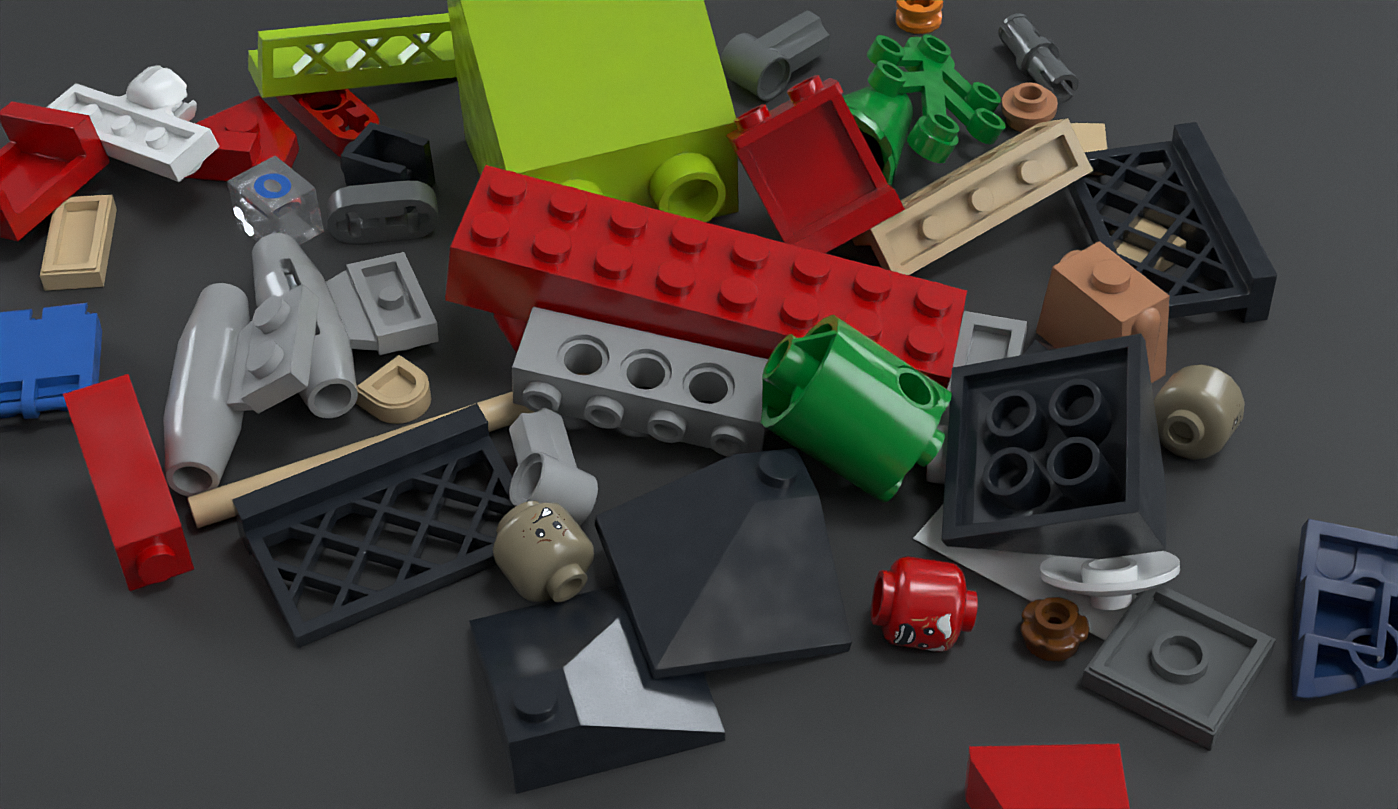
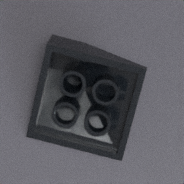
[941,333,1166,559]
[594,448,852,679]
[469,585,725,794]

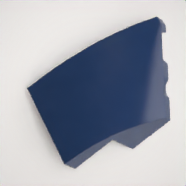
[1291,518,1398,702]

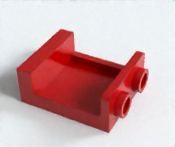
[726,75,905,253]
[0,101,110,241]

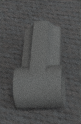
[720,10,830,101]

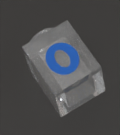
[227,156,324,245]

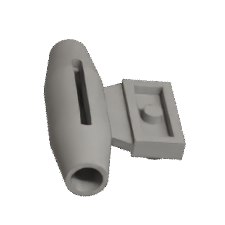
[252,233,439,418]
[163,283,320,497]

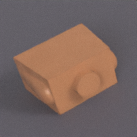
[1036,241,1169,383]

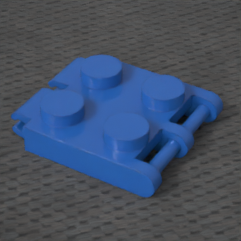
[0,303,102,420]

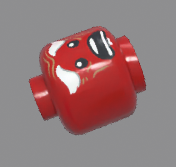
[871,556,978,652]

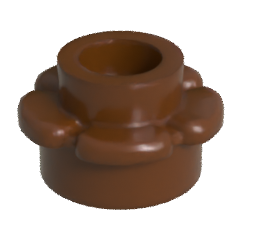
[1020,597,1090,661]

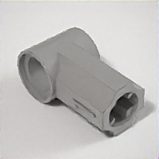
[509,408,598,526]

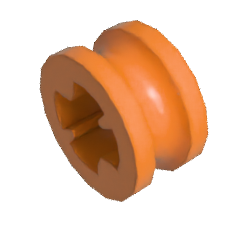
[895,0,943,34]

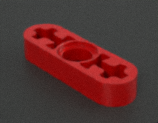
[276,89,380,158]

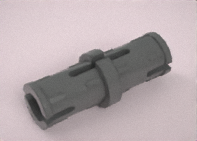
[998,13,1079,104]

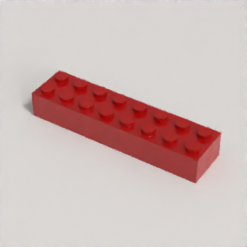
[445,165,967,389]

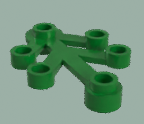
[867,34,1005,163]

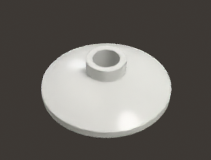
[1040,551,1180,610]

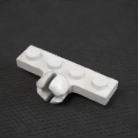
[46,65,220,182]

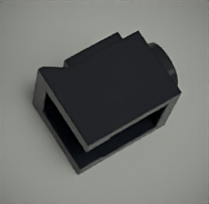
[341,122,436,213]

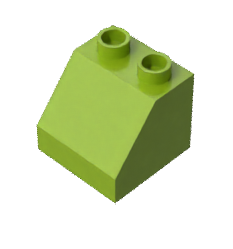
[447,0,739,222]

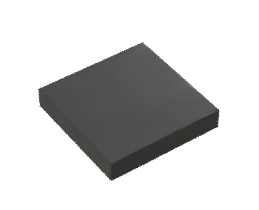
[1082,585,1276,750]

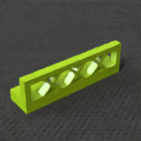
[248,13,457,98]

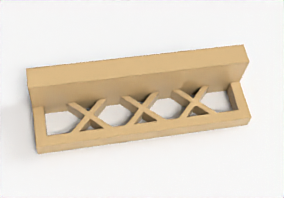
[852,118,1093,275]

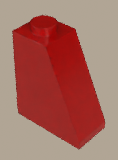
[63,374,195,592]
[965,744,1130,809]

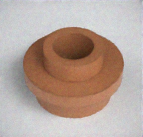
[1001,83,1058,132]

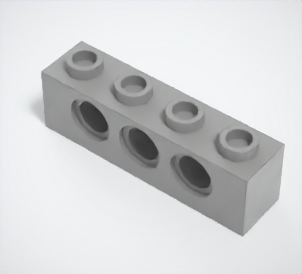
[512,307,768,456]

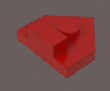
[185,95,299,186]

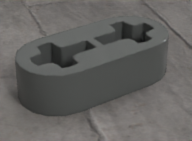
[327,180,438,244]

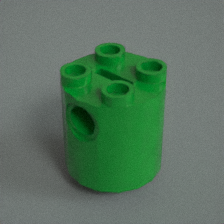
[761,315,952,503]

